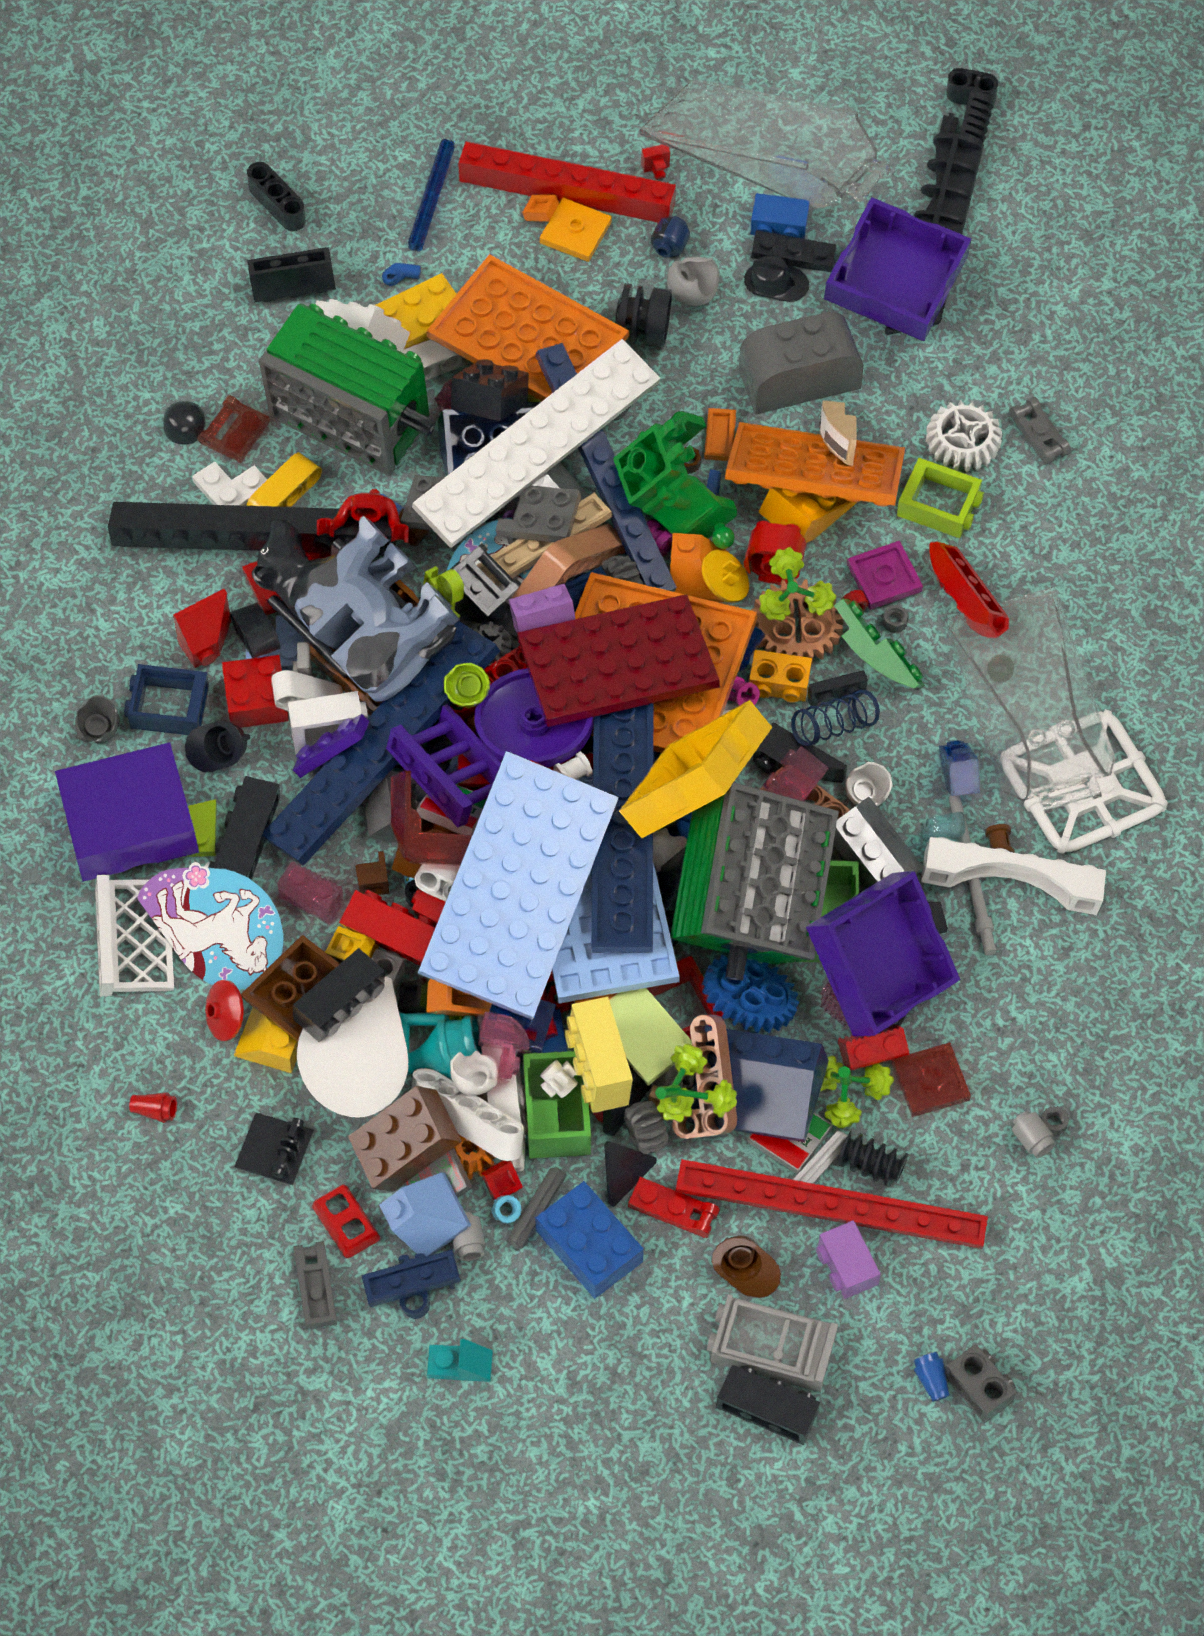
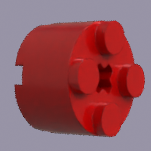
[744,521,807,585]

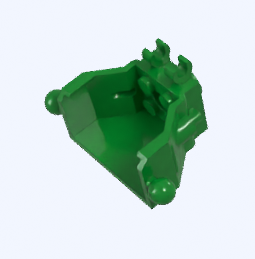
[613,411,737,549]

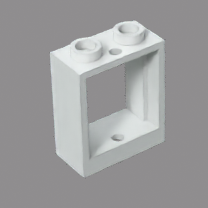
[288,691,368,755]

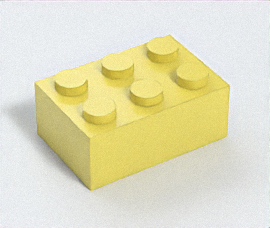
[565,996,633,1113]

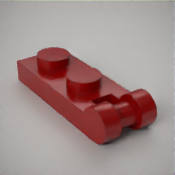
[628,1177,720,1238]

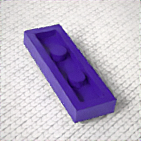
[293,714,370,778]

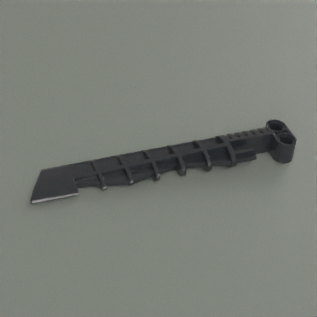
[885,68,998,335]

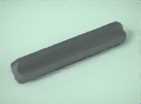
[508,1167,566,1249]

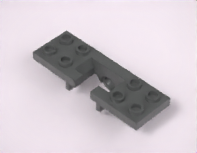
[401,475,581,544]

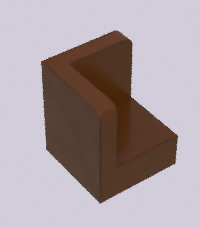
[355,851,389,895]

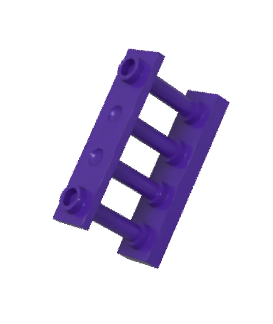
[386,704,501,828]

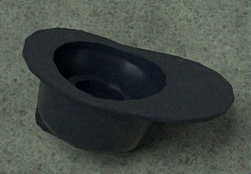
[744,255,809,302]
[185,720,251,772]

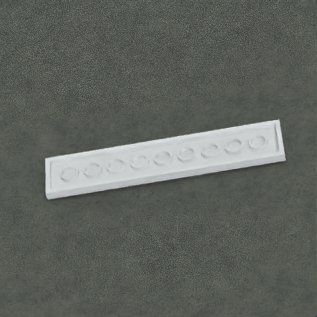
[412,339,661,548]

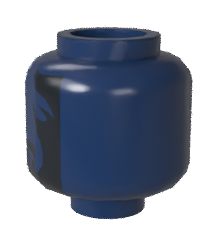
[650,216,690,258]

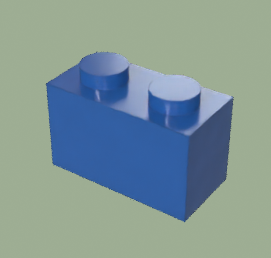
[750,193,810,239]

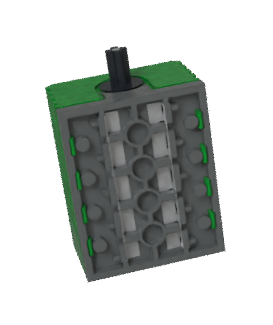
[258,303,436,477]
[670,782,839,981]

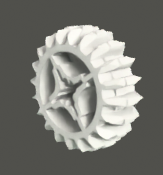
[926,400,1002,473]

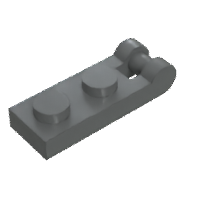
[293,1241,337,1329]

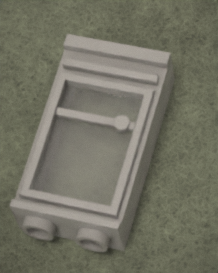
[707,1294,838,1392]

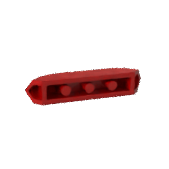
[929,541,1009,638]

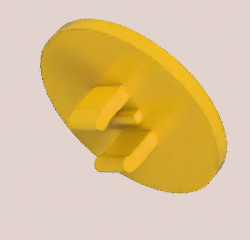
[701,550,749,603]

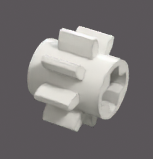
[540,1060,578,1098]

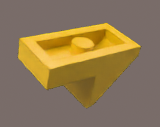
[325,926,379,961]

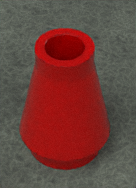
[129,1092,177,1123]

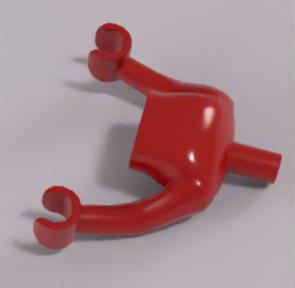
[317,489,409,543]

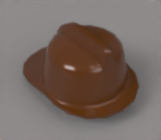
[711,1235,781,1298]

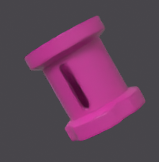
[728,676,760,706]

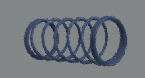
[791,689,880,747]

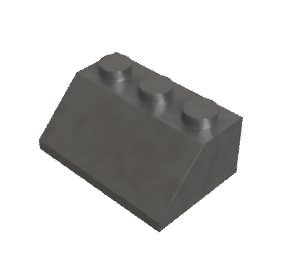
[833,797,923,888]

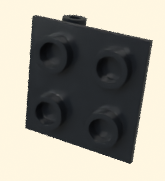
[234,1112,314,1185]

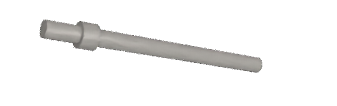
[948,794,996,956]

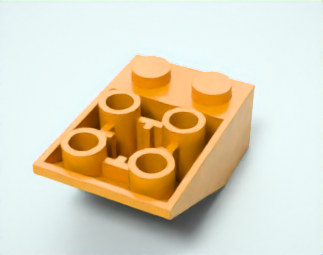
[758,487,857,543]

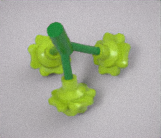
[759,547,836,622]
[655,1044,737,1123]
[820,1055,894,1129]

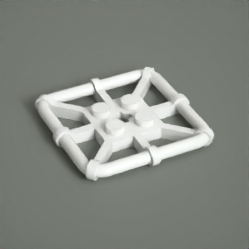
[1003,709,1168,854]

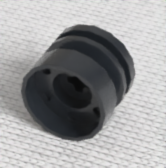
[615,283,672,348]

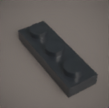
[751,230,836,272]

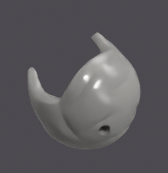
[667,257,719,306]

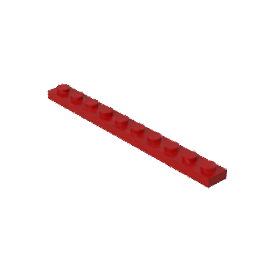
[675,1159,988,1249]

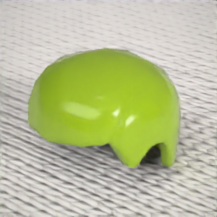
[444,663,490,708]

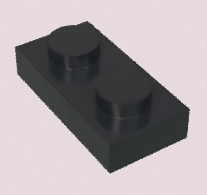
[807,670,868,707]

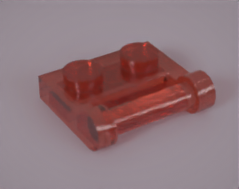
[197,395,270,463]

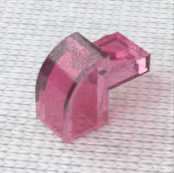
[478,1012,529,1082]

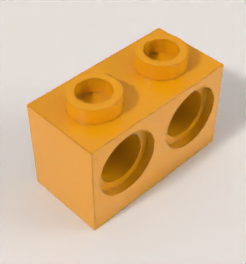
[748,650,812,703]

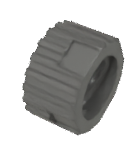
[882,605,909,633]
[1041,1106,1069,1136]

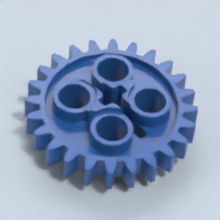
[702,955,799,1033]

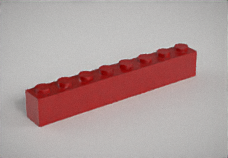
[458,141,676,223]

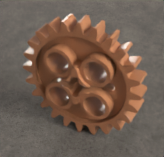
[751,578,844,664]

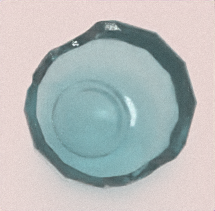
[920,812,966,843]

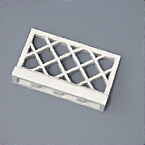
[95,875,174,997]

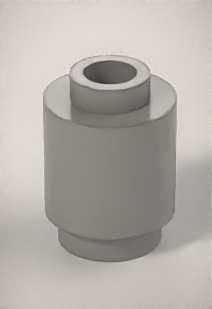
[1012,1111,1056,1158]
[453,1212,486,1261]

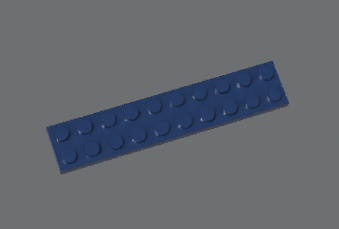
[263,621,500,866]
[591,703,654,953]

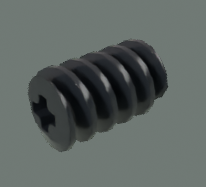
[839,1130,909,1187]

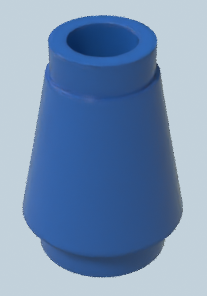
[913,1352,950,1402]

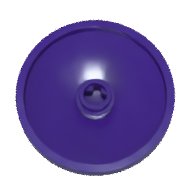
[475,668,594,768]

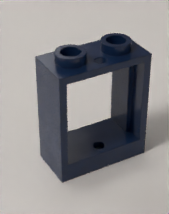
[124,664,210,735]

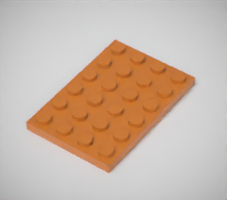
[427,254,629,401]
[725,422,905,507]

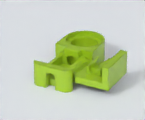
[423,566,464,618]

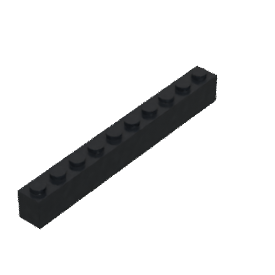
[108,501,396,555]

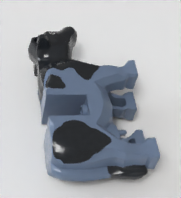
[251,516,460,702]

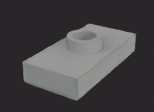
[293,642,312,676]

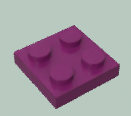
[847,540,923,610]

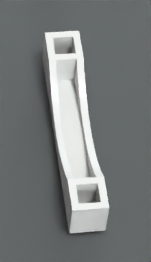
[921,837,1106,915]

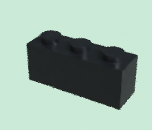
[247,247,336,303]
[293,948,385,1042]
[716,1365,820,1445]

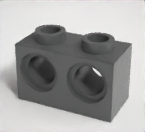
[945,1344,1017,1424]

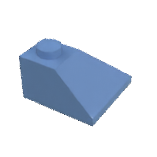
[379,1173,471,1257]

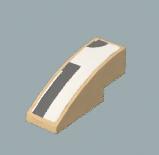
[819,400,857,466]

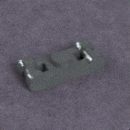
[1009,397,1071,465]

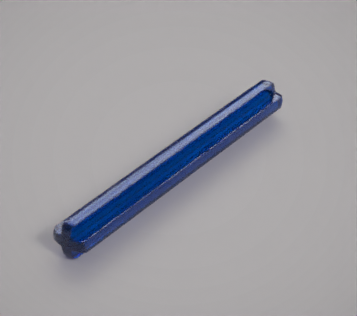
[408,139,455,252]

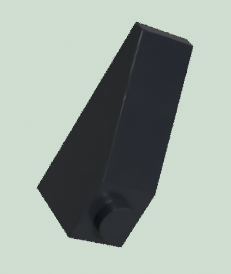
[753,722,847,783]

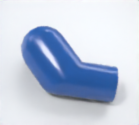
[382,263,421,286]

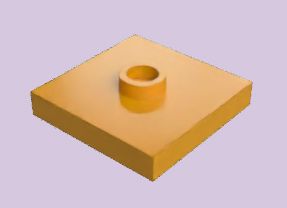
[539,198,612,262]

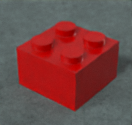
[222,655,289,728]

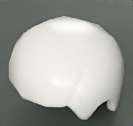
[845,762,893,806]
[450,1051,499,1095]

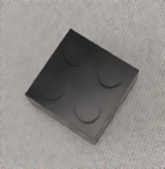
[451,359,529,421]

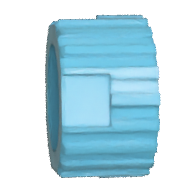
[491,1195,522,1223]

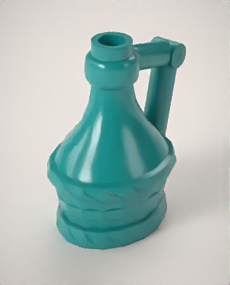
[399,1013,482,1080]

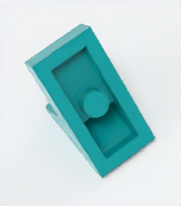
[427,1339,493,1382]

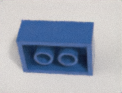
[535,1181,644,1299]

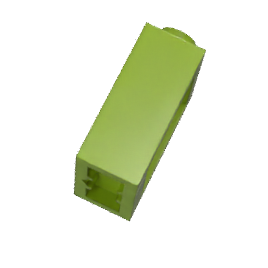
[896,458,984,538]

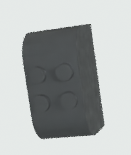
[738,312,864,415]

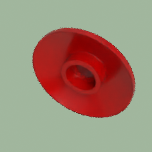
[205,980,244,1041]

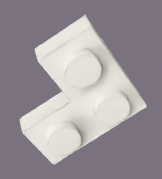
[192,462,267,506]

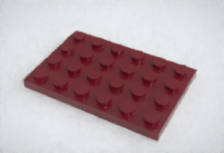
[517,594,720,727]

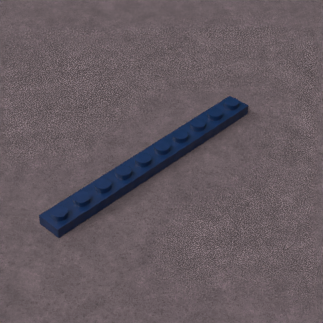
[535,343,677,592]

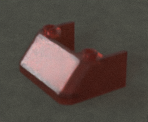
[391,770,472,866]

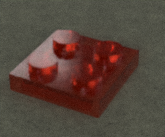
[892,1042,971,1117]

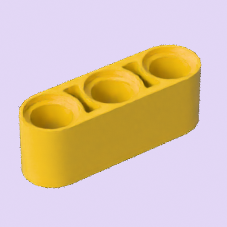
[246,452,322,507]

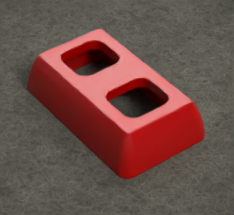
[312,1184,380,1258]

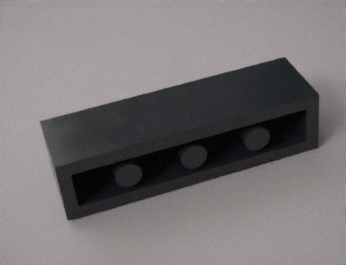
[208,776,281,880]

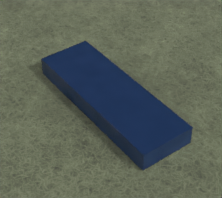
[361,1249,461,1307]

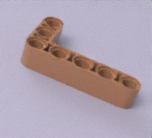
[511,524,625,599]

